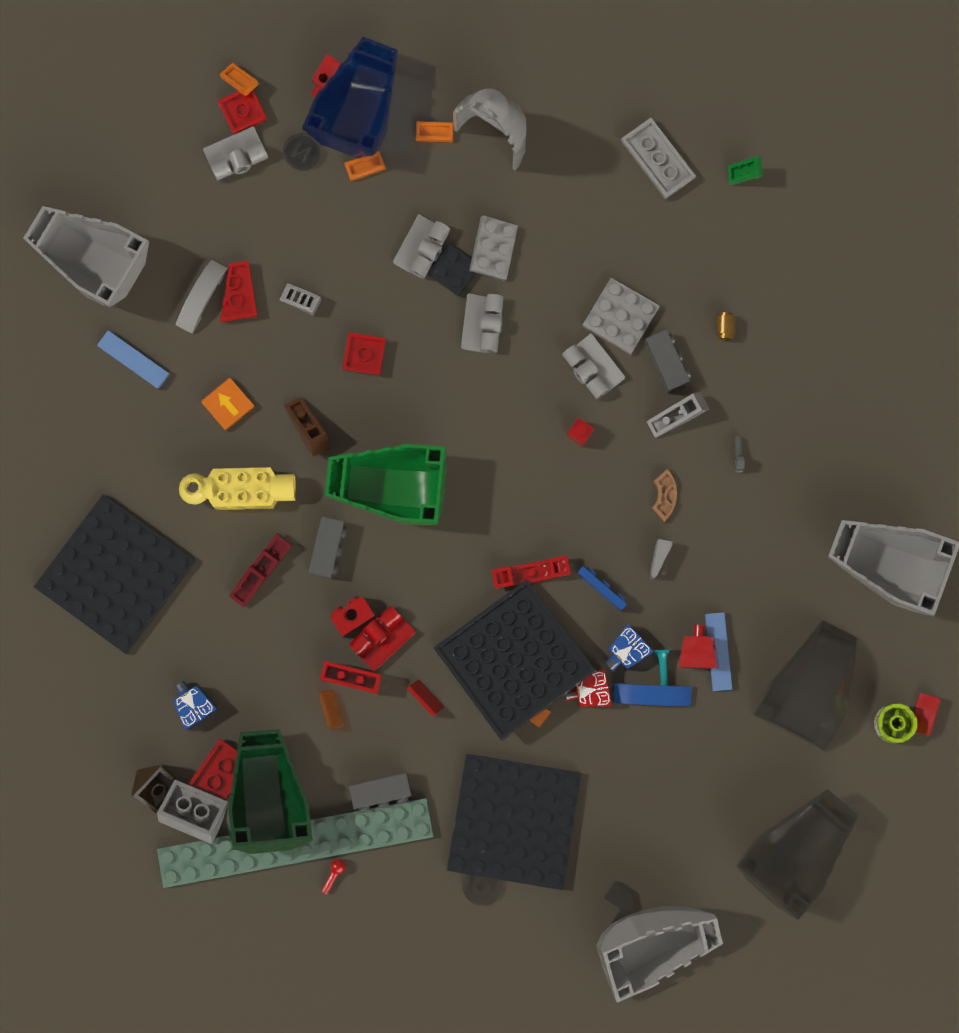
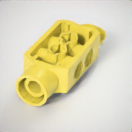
[179,467,296,510]

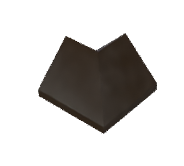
[131,765,179,814]

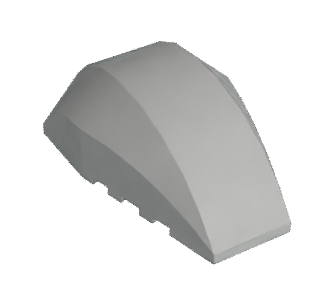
[23,206,149,307]
[828,520,959,616]
[596,906,723,1002]

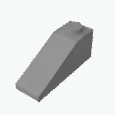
[646,392,709,438]

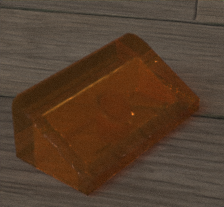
[318,690,344,731]

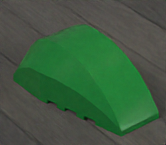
[325,444,447,525]

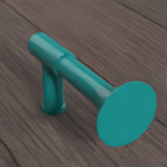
[653,649,672,686]

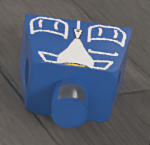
[605,624,653,671]
[173,681,219,730]

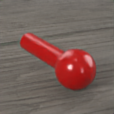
[321,859,346,894]

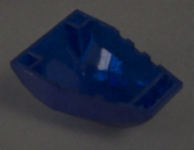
[302,37,398,158]

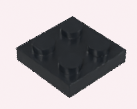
[428,244,476,297]

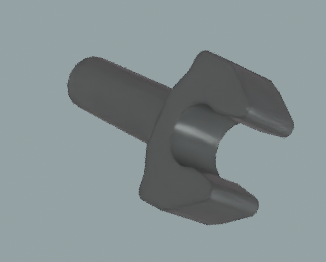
[735,436,745,472]

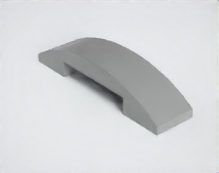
[176,260,228,334]

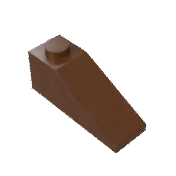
[284,397,330,457]

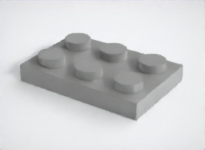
[469,215,518,281]

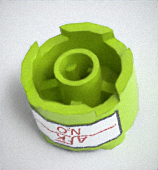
[874,704,917,743]

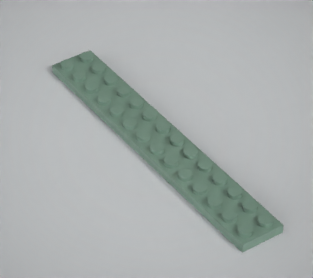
[157,798,433,888]

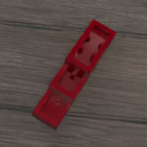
[229,533,293,608]

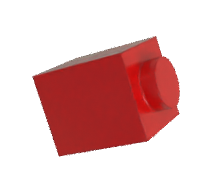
[567,417,594,447]

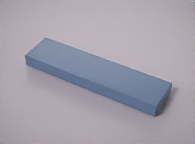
[97,331,170,390]
[705,612,732,691]

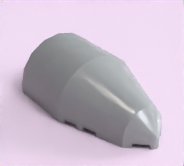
[453,89,526,171]

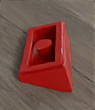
[408,680,444,717]
[913,693,941,736]

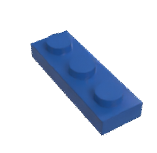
[577,567,627,612]

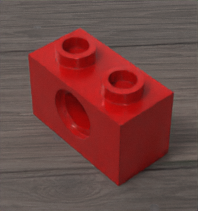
[330,596,376,638]

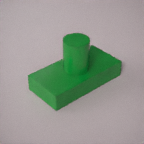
[728,156,763,185]

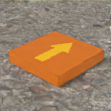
[201,378,255,431]

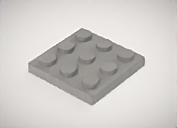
[582,278,660,355]

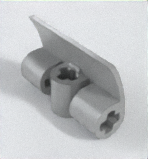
[203,126,268,181]
[393,214,451,279]
[461,293,504,353]
[562,334,625,399]

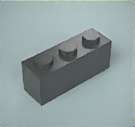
[644,330,691,394]
[308,517,348,579]
[349,773,412,812]

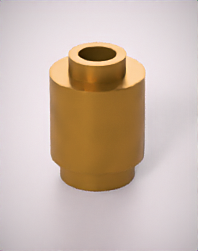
[716,312,736,341]

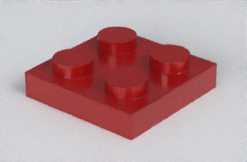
[218,90,267,135]
[342,332,386,376]

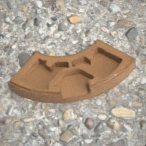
[651,468,677,522]

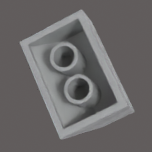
[157,780,228,844]

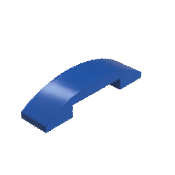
[613,683,692,706]

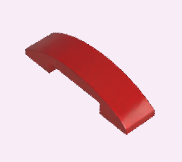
[492,555,571,589]

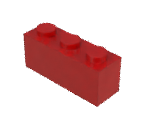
[320,661,383,695]

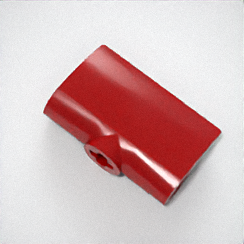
[349,605,415,671]

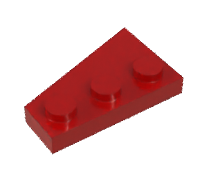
[220,260,258,323]

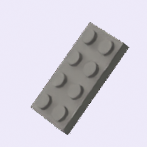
[621,118,696,199]

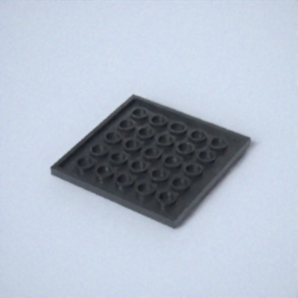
[34,495,196,654]
[433,579,596,741]
[447,754,581,890]

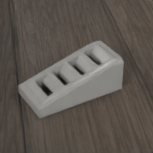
[280,283,322,316]
[649,539,673,579]

